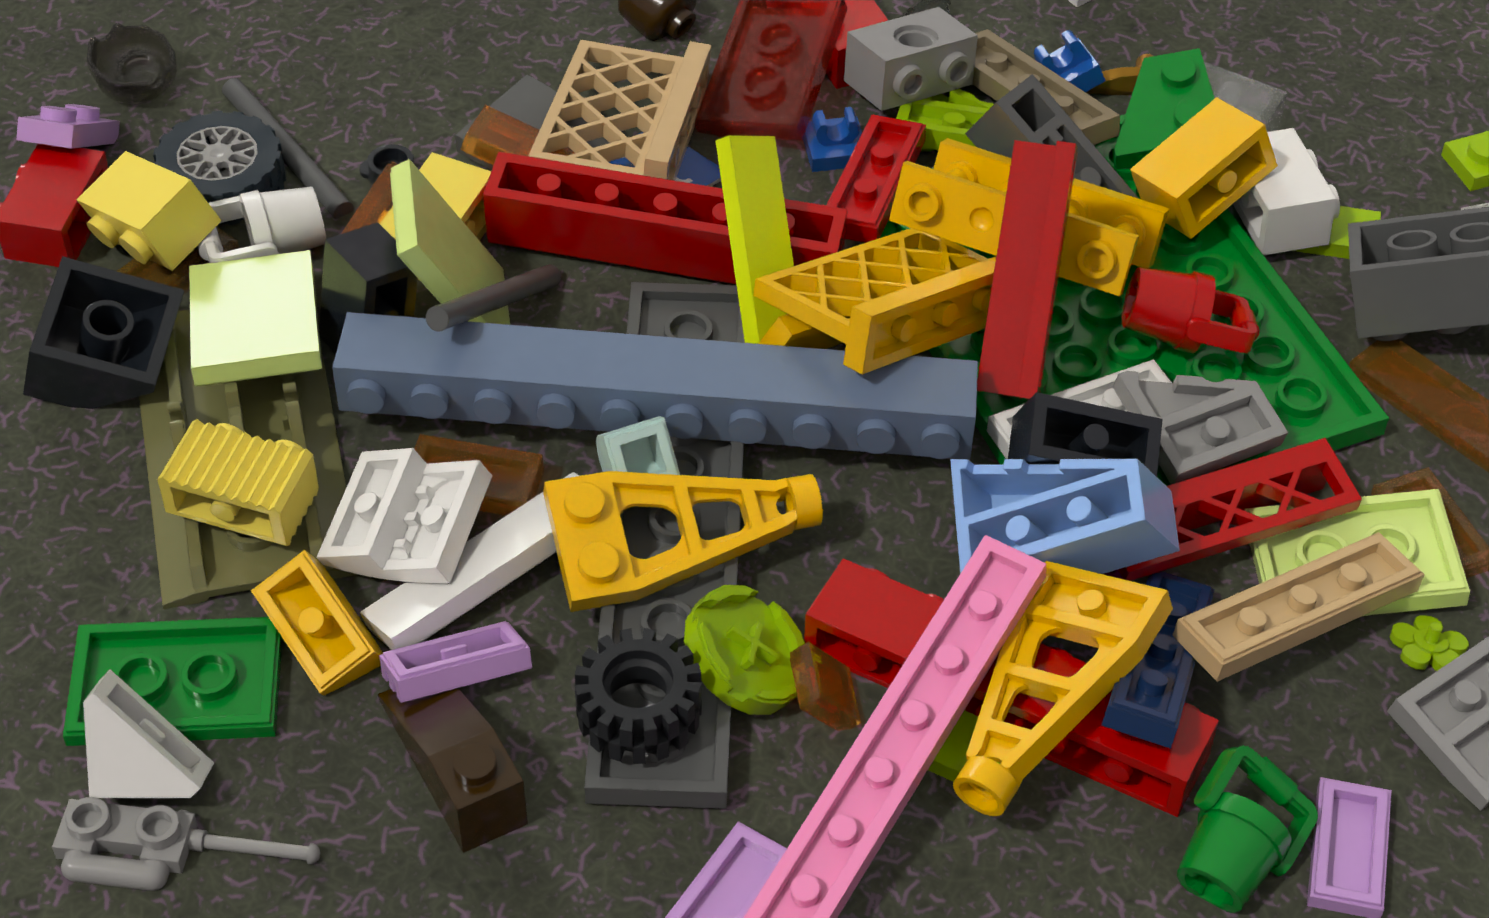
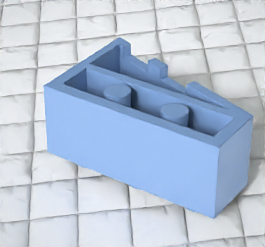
[950,459,1180,574]

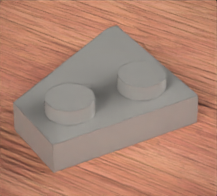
[1113,371,1288,484]

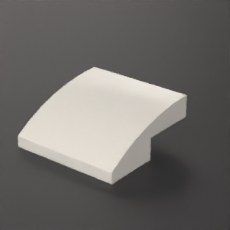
[316,448,492,583]

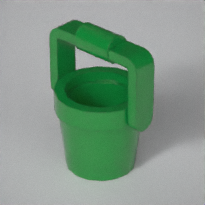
[1177,745,1318,913]

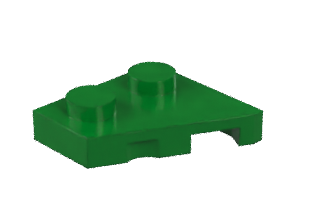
[1114,48,1215,170]

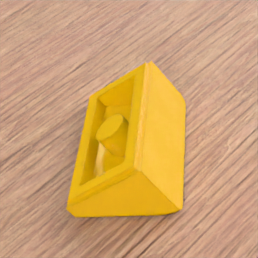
[251,550,383,696]

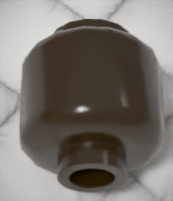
[618,0,697,41]

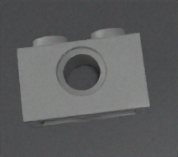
[844,7,978,111]

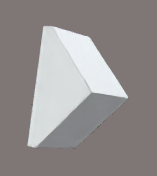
[83,670,214,798]

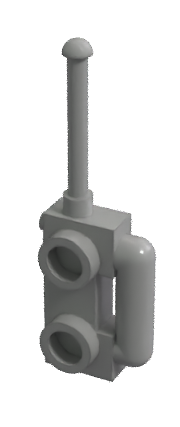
[52,797,321,891]

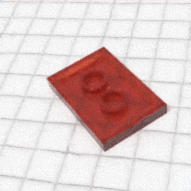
[694,0,848,141]

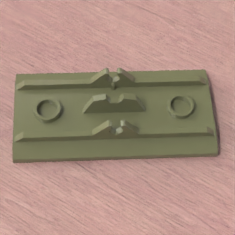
[139,309,359,609]

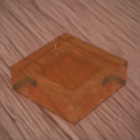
[790,642,862,731]

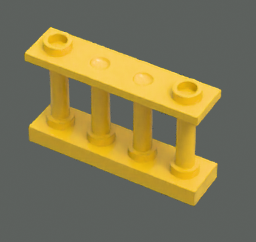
[889,138,1170,296]

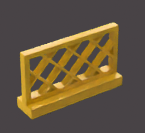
[753,228,996,375]

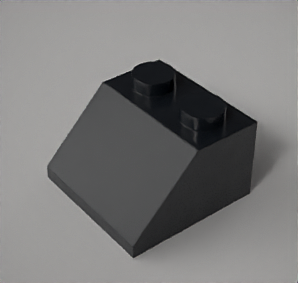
[23,256,184,409]

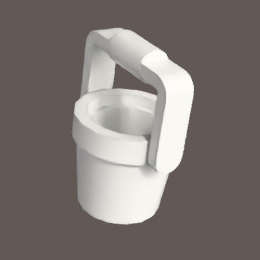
[197,187,326,263]

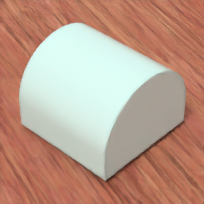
[596,416,680,475]

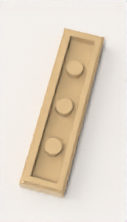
[1173,532,1425,681]

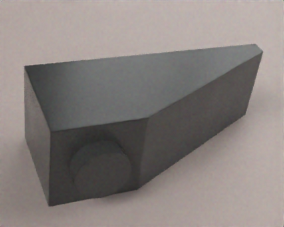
[965,74,1139,199]

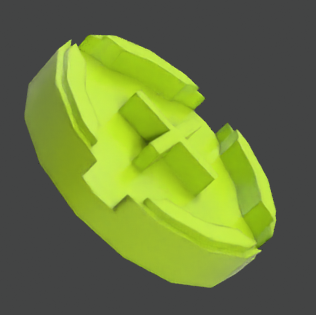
[684,585,809,715]

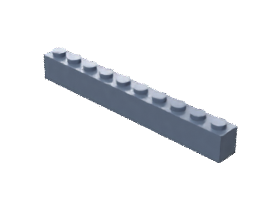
[332,312,978,460]

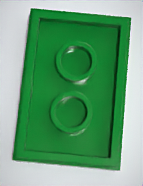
[63,617,283,746]

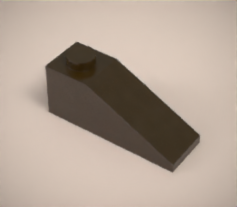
[378,688,528,853]

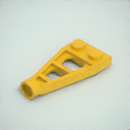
[543,471,823,612]
[953,561,1173,816]

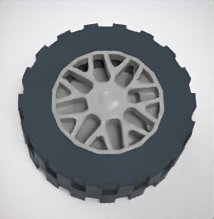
[153,111,286,226]

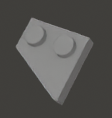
[1387,636,1489,811]

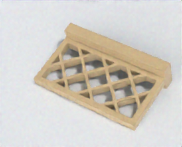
[528,40,711,181]

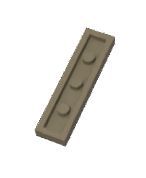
[972,29,1120,146]

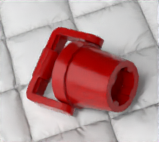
[1122,267,1260,354]

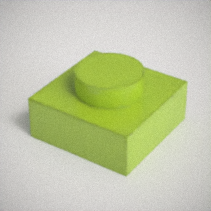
[1441,131,1489,191]

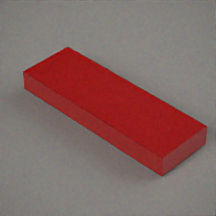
[826,115,926,243]

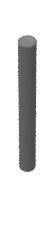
[222,78,354,219]
[426,264,561,332]

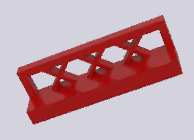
[977,140,1078,399]
[1118,438,1362,581]

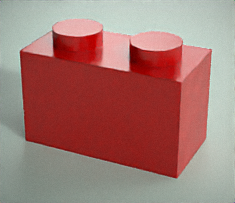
[0,144,109,267]

